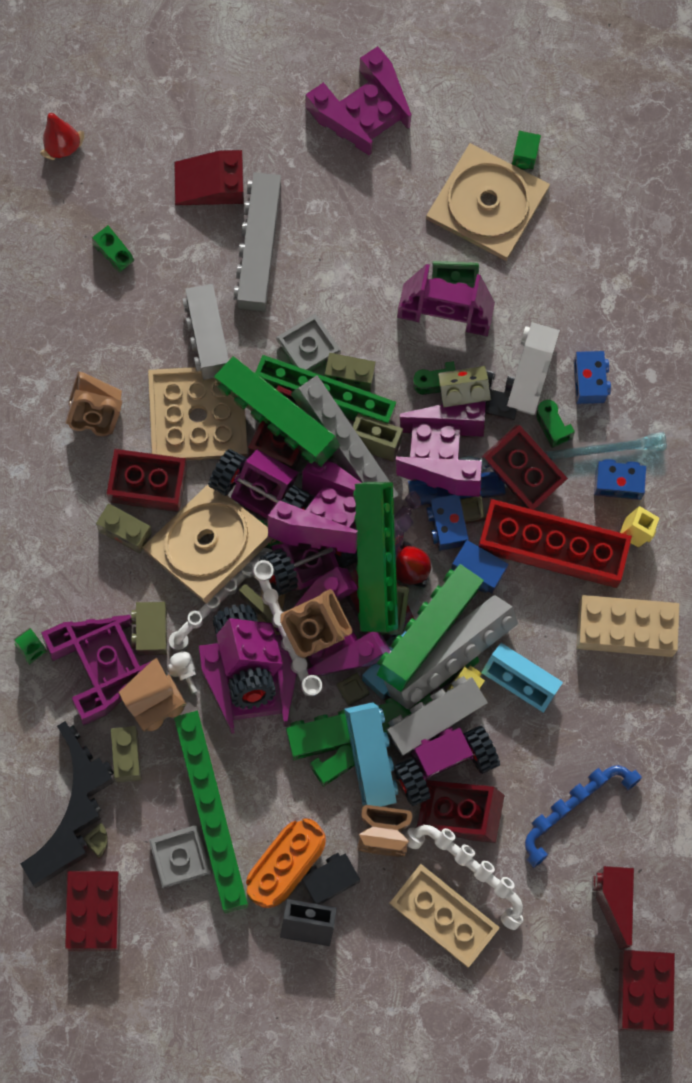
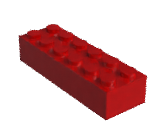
[479,499,632,588]

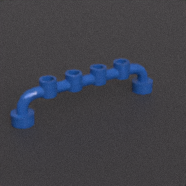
[525,765,643,868]

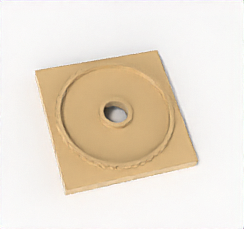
[426,143,550,261]
[148,367,248,461]
[142,485,273,604]

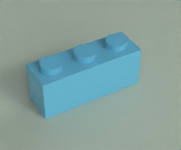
[481,643,563,713]

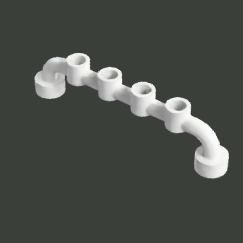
[169,548,272,652]
[253,560,322,696]
[404,825,523,930]

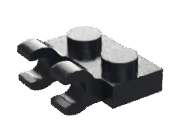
[485,370,518,421]

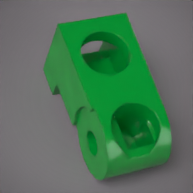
[92,225,134,272]
[413,361,456,395]
[536,399,575,448]
[13,628,47,665]
[310,745,355,787]

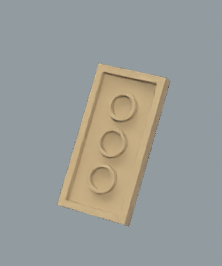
[389,864,500,968]

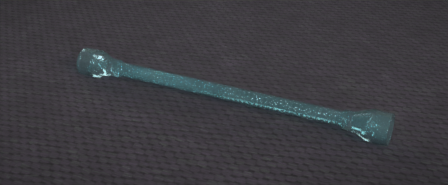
[459,432,667,470]

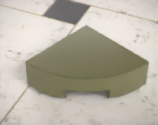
[83,823,108,859]

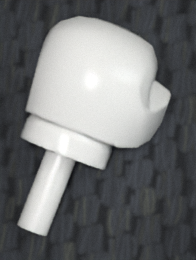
[167,651,197,693]

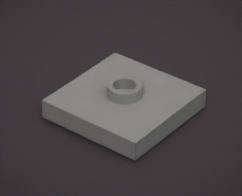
[276,314,341,371]
[149,825,211,889]

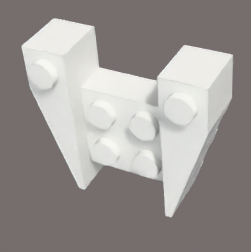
[507,322,560,416]

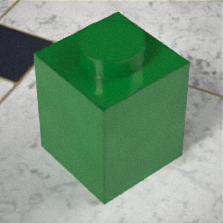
[512,130,541,170]

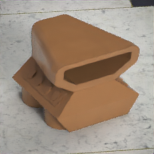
[65,371,122,436]
[280,589,352,658]
[119,658,187,732]
[357,805,412,857]

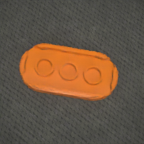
[246,818,326,908]

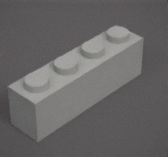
[182,284,229,380]
[385,676,488,755]

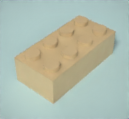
[576,595,679,657]

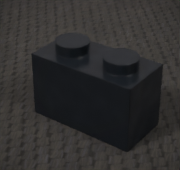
[301,853,360,905]
[280,899,337,947]

